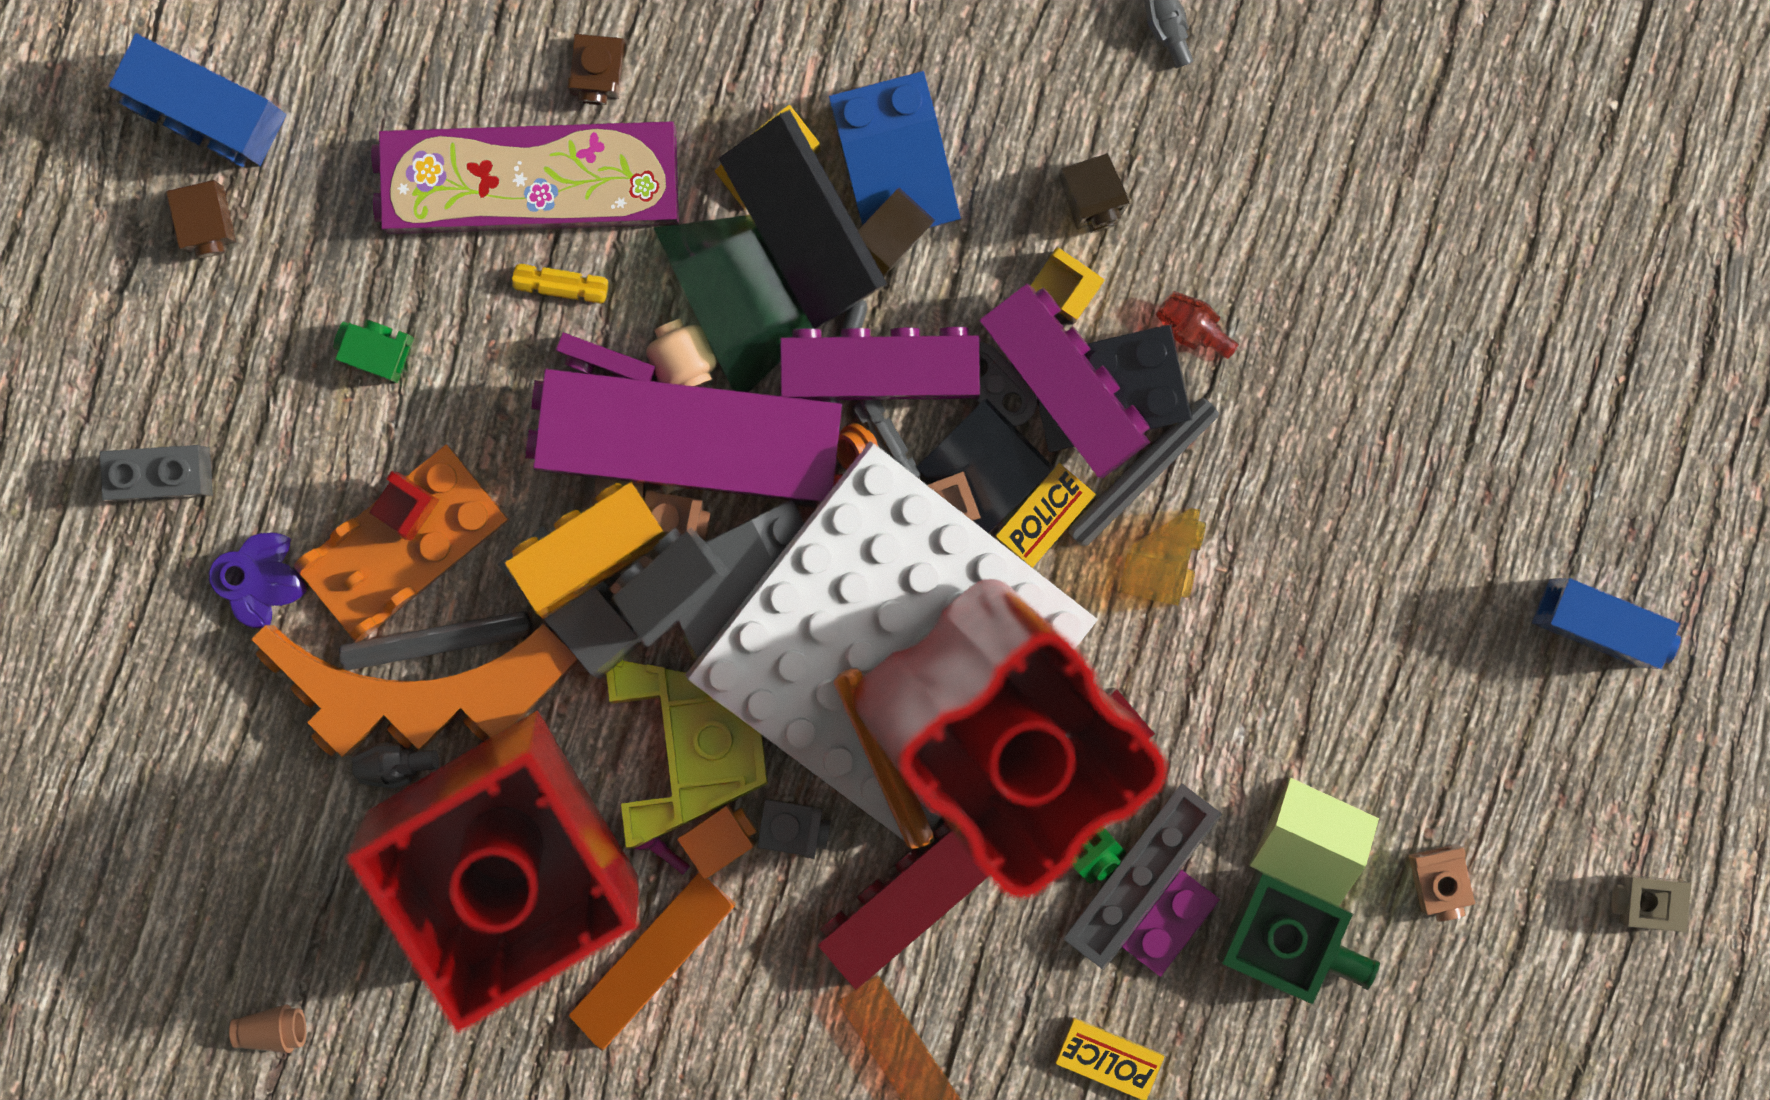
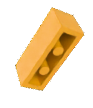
[505,482,666,619]

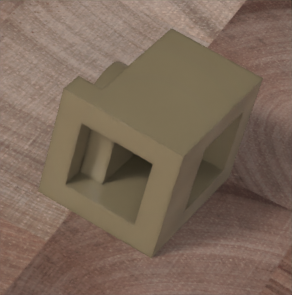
[1612,874,1692,932]

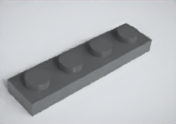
[1064,783,1222,970]

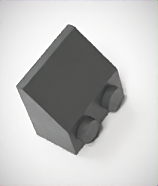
[613,527,731,647]

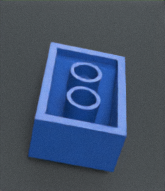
[829,71,961,229]

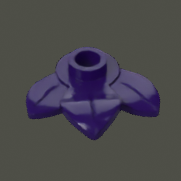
[209,533,307,629]

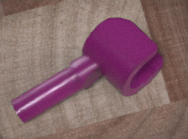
[635,836,690,875]

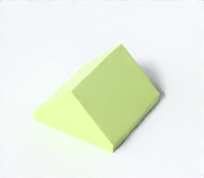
[1249,777,1379,906]

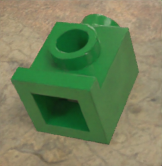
[333,319,414,383]

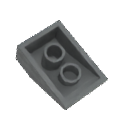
[675,499,804,659]

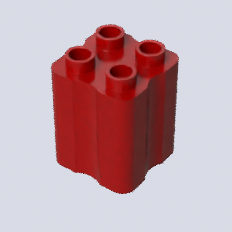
[853,579,1167,898]

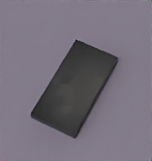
[718,110,887,329]

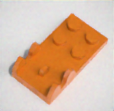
[294,444,509,643]

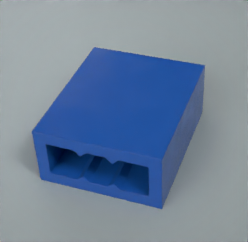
[1531,578,1681,670]

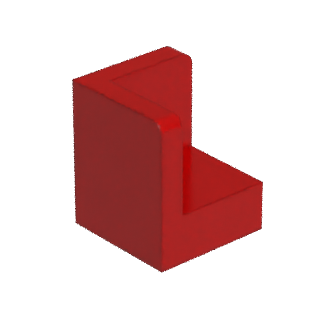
[369,471,439,540]

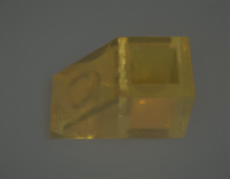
[1118,508,1206,606]

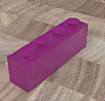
[980,284,1150,478]
[781,327,980,401]

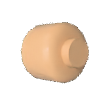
[646,319,718,387]

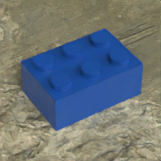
[109,33,287,168]

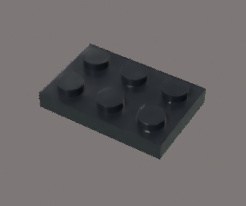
[1037,324,1193,453]

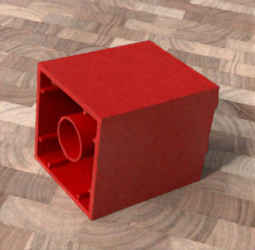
[347,710,639,1034]

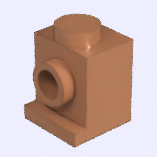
[1408,844,1475,922]

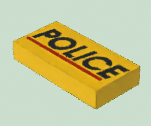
[995,463,1096,568]
[1055,1017,1165,1100]

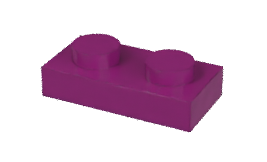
[556,332,656,382]
[1122,869,1220,977]

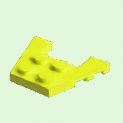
[606,660,768,849]

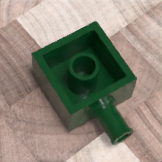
[1216,869,1380,1005]

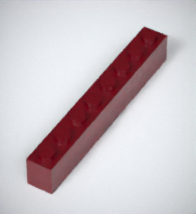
[817,687,1155,990]

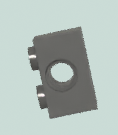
[99,445,213,502]

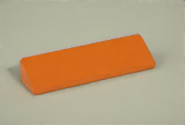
[568,872,736,1051]

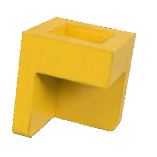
[1030,247,1105,324]

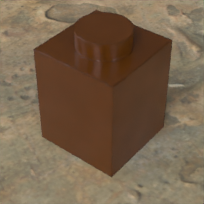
[166,180,237,259]

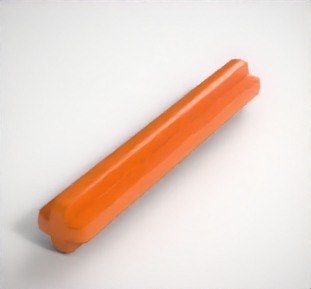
[834,668,933,849]

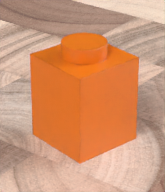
[678,803,757,880]

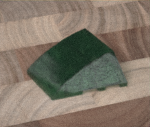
[654,215,813,393]

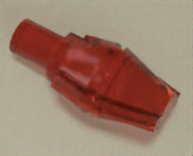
[1156,291,1239,359]

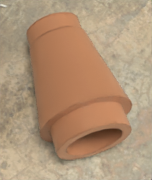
[229,1004,307,1053]

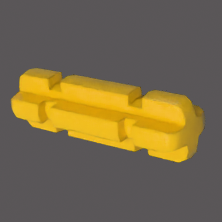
[512,264,609,304]

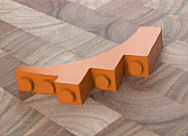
[251,623,579,757]

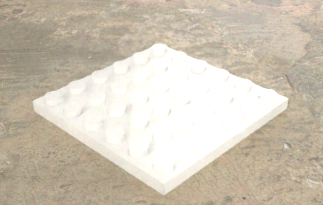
[685,441,1098,840]

